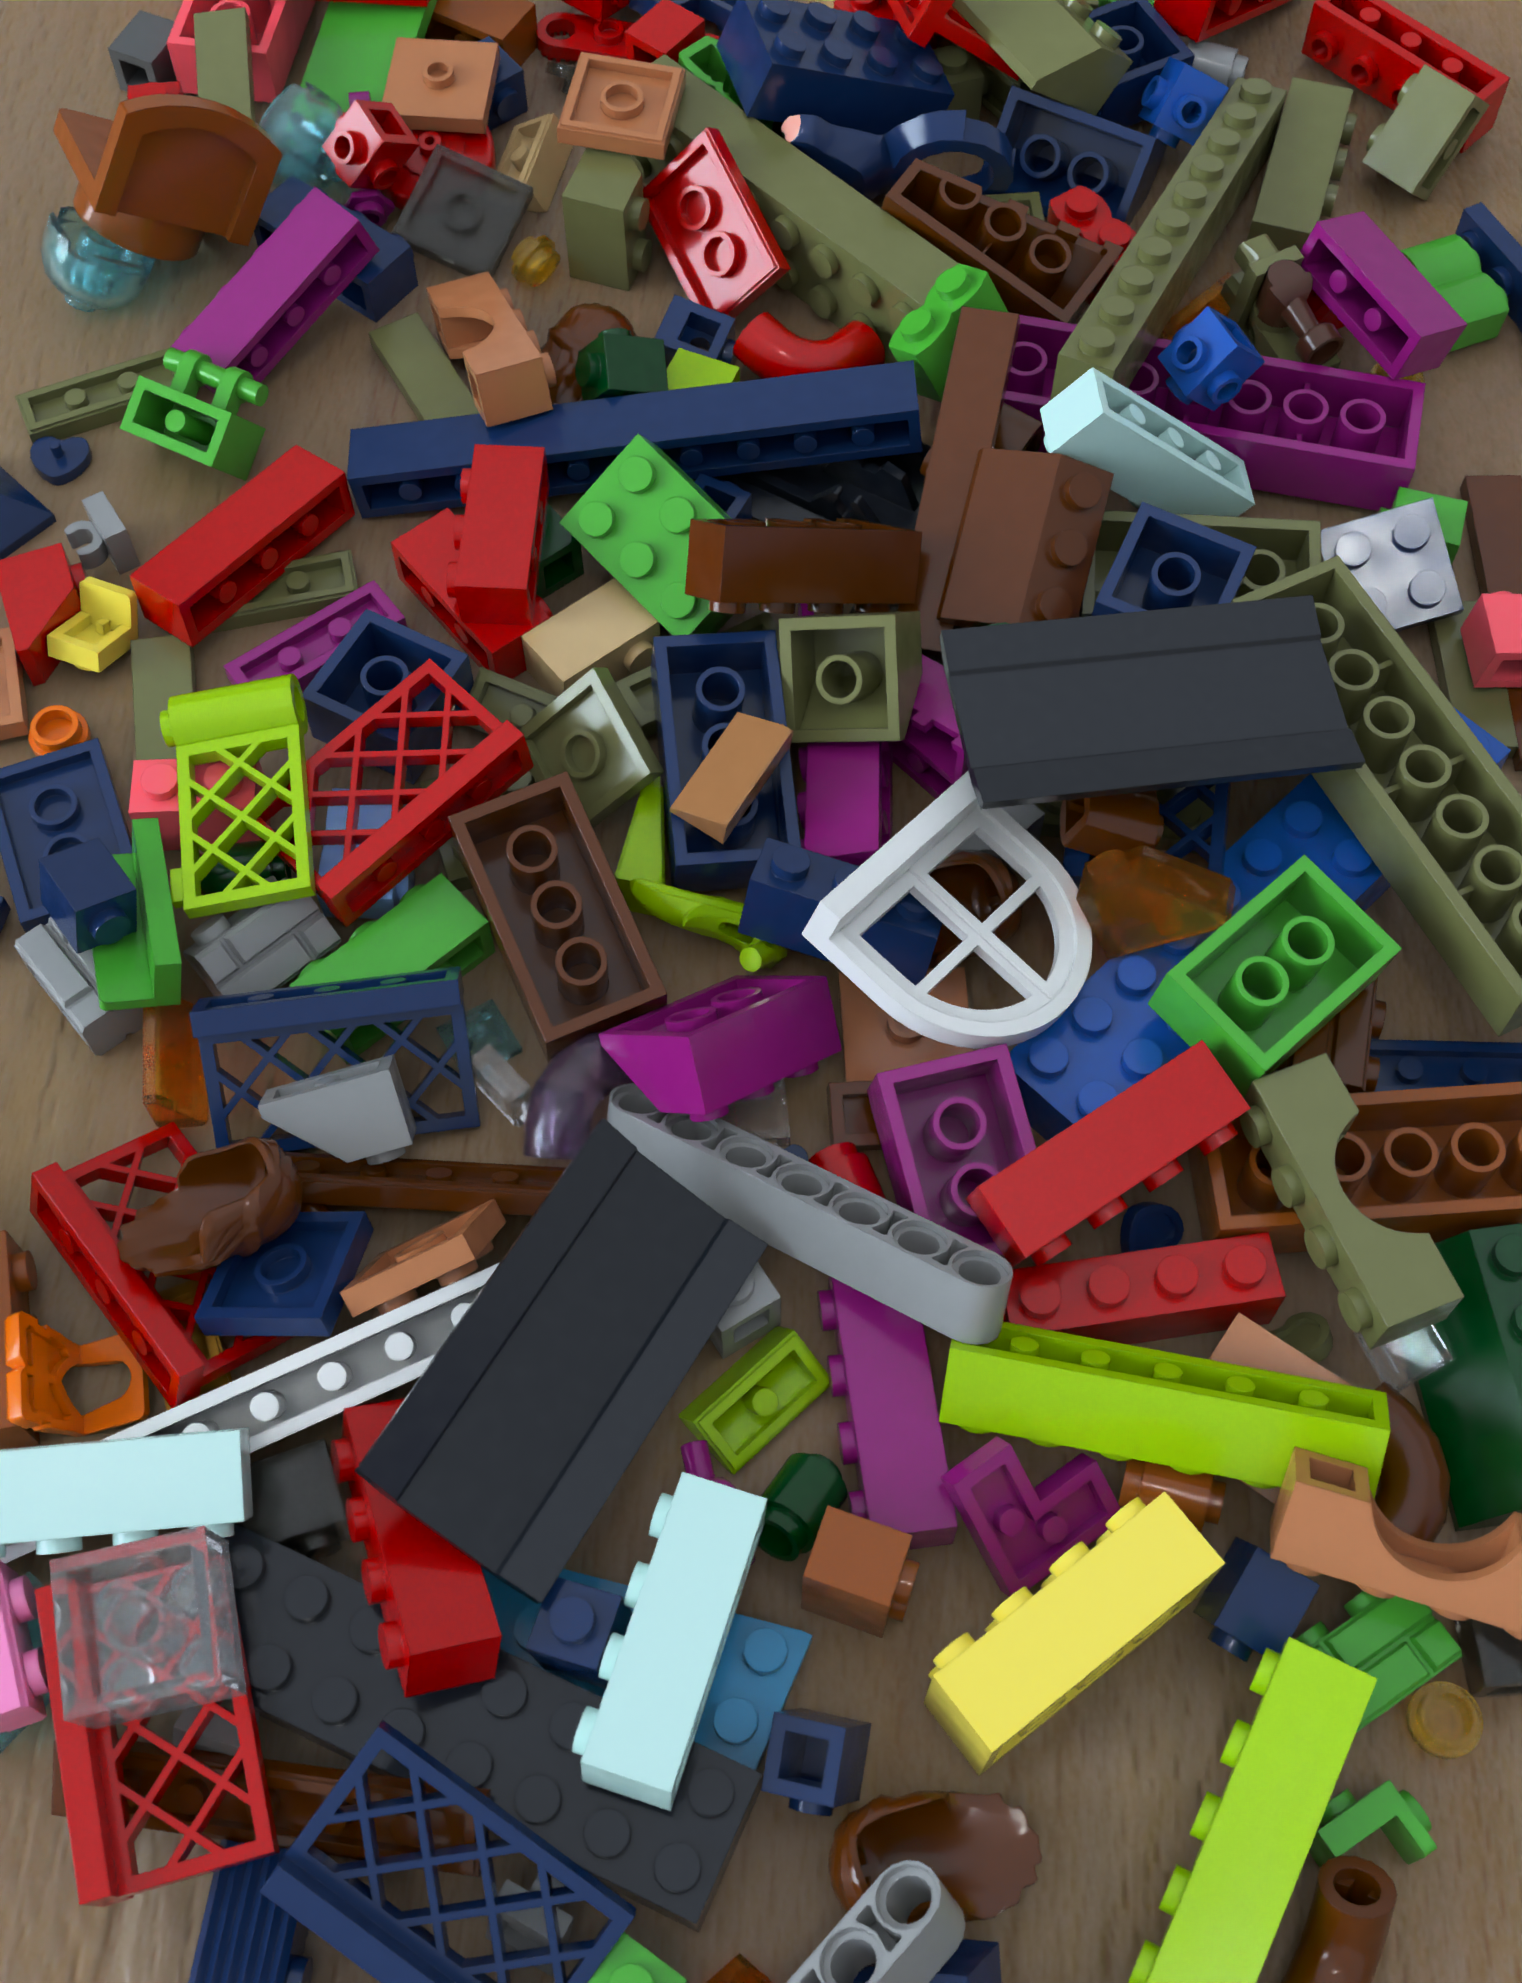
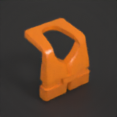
[4,1311,150,1437]

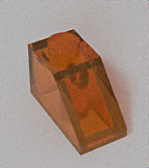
[1076,845,1236,960]

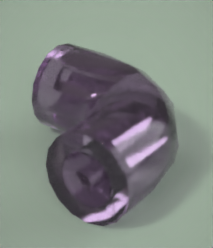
[523,1030,634,1160]

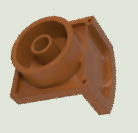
[53,94,282,261]

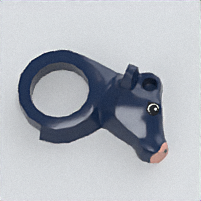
[781,110,1016,201]

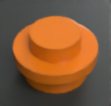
[28,705,91,757]

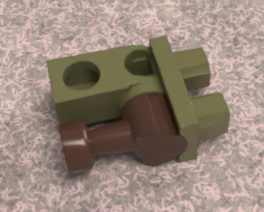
[1221,234,1344,368]

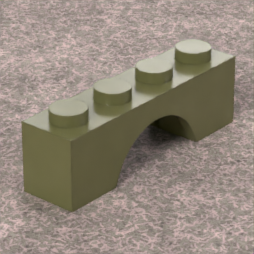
[1239,1053,1465,1350]

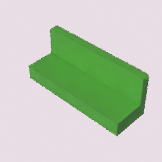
[92,818,182,1011]

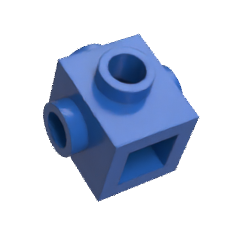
[1138,56,1229,149]
[1157,306,1265,411]

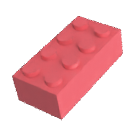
[166,0,316,104]

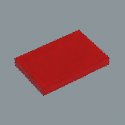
[643,127,791,318]

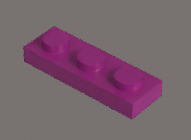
[223,580,407,693]

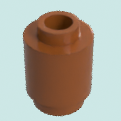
[1118,1459,1227,1533]

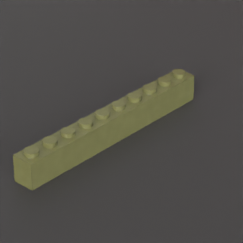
[1050,77,1287,401]

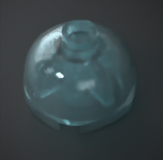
[259,82,344,190]
[40,206,156,312]

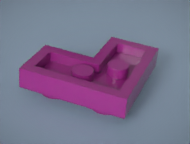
[940,1436,1121,1597]

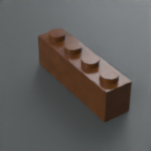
[881,158,1124,324]
[685,518,922,614]

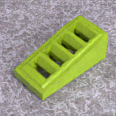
[614,776,666,916]

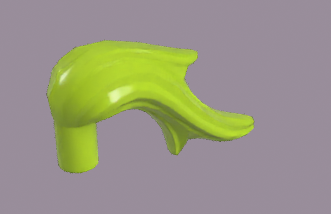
[630,878,788,972]

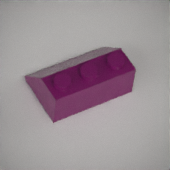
[599,975,842,1122]

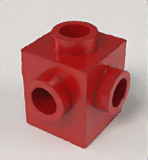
[322,99,420,190]

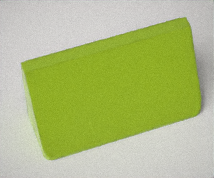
[678,1326,830,1475]

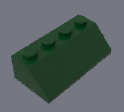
[1401,1223,1522,1532]

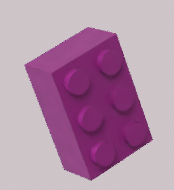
[866,1043,1036,1259]

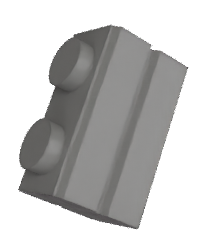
[182,876,341,997]
[13,917,160,1056]

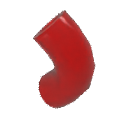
[733,312,885,379]

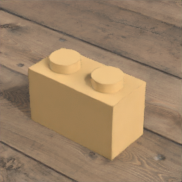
[521,578,660,697]

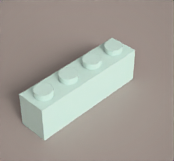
[1040,367,1255,517]
[0,1427,253,1558]
[572,1472,767,1811]

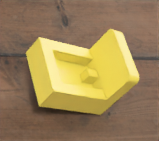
[47,576,139,673]

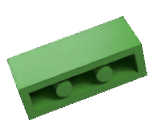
[289,873,496,1065]

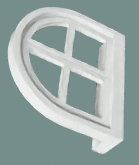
[802,771,1092,1049]

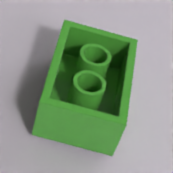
[559,434,734,635]
[1148,854,1402,1098]

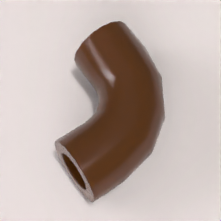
[1374,1381,1451,1542]
[1281,1855,1397,1983]

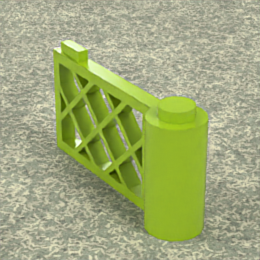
[159,674,316,919]

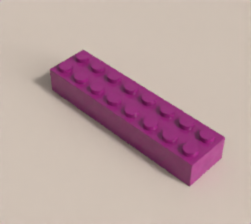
[1004,315,1426,511]

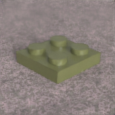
[519,667,664,828]

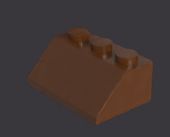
[936,448,1114,628]

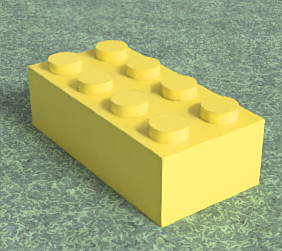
[924,1492,1225,1776]

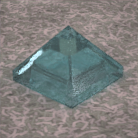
[436,999,523,1076]

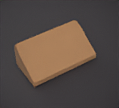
[670,712,794,844]

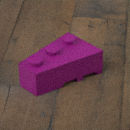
[890,654,968,799]

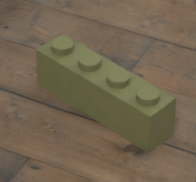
[1247,77,1358,251]

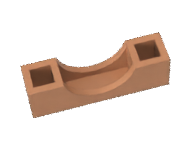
[426,271,557,428]
[1269,1447,1522,1640]

